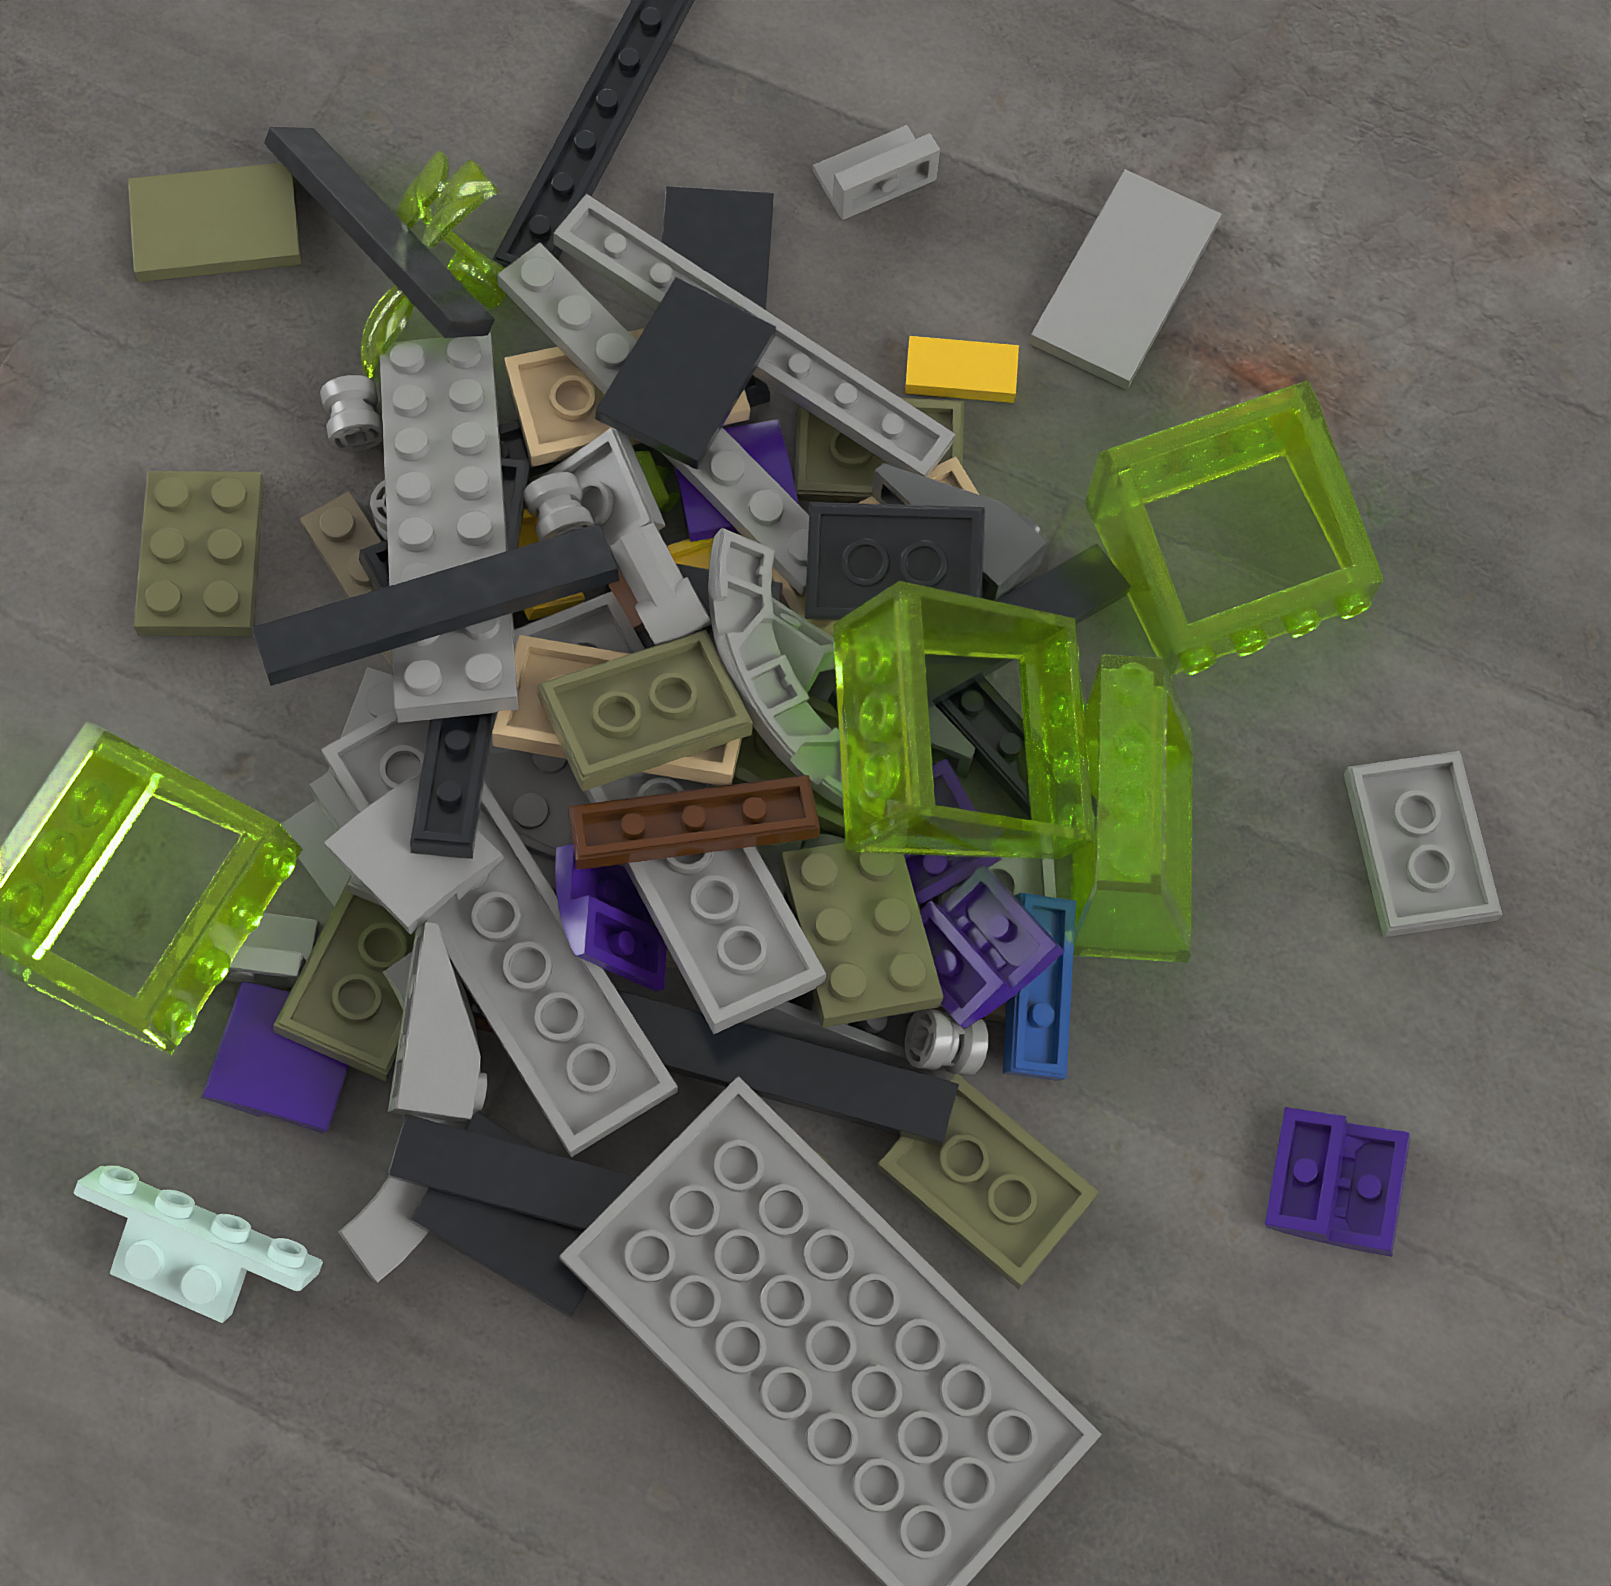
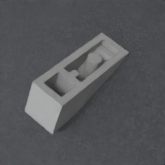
[388,922,487,1123]

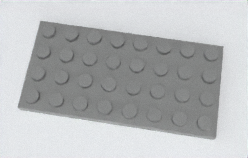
[559,1076,1102,1586]

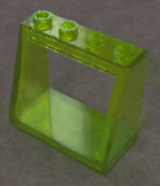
[1085,380,1384,677]
[833,581,1095,859]
[1071,654,1193,963]
[0,722,303,1055]

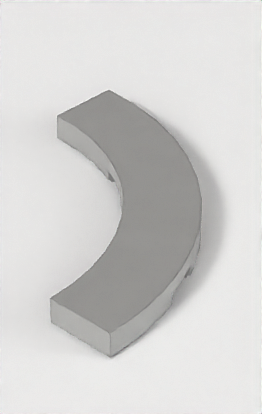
[708,528,899,827]
[338,951,480,1283]

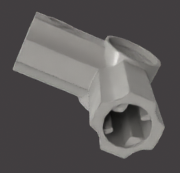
[609,523,711,646]

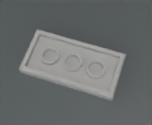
[1029,169,1222,390]

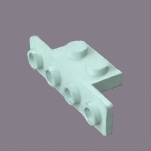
[74,1166,323,1323]

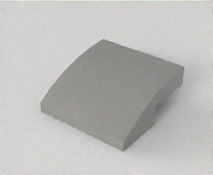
[324,774,504,934]

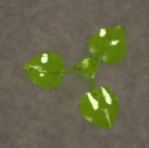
[360,150,506,381]

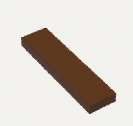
[568,775,820,870]

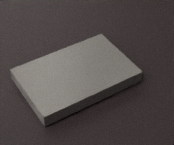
[1343,751,1502,937]

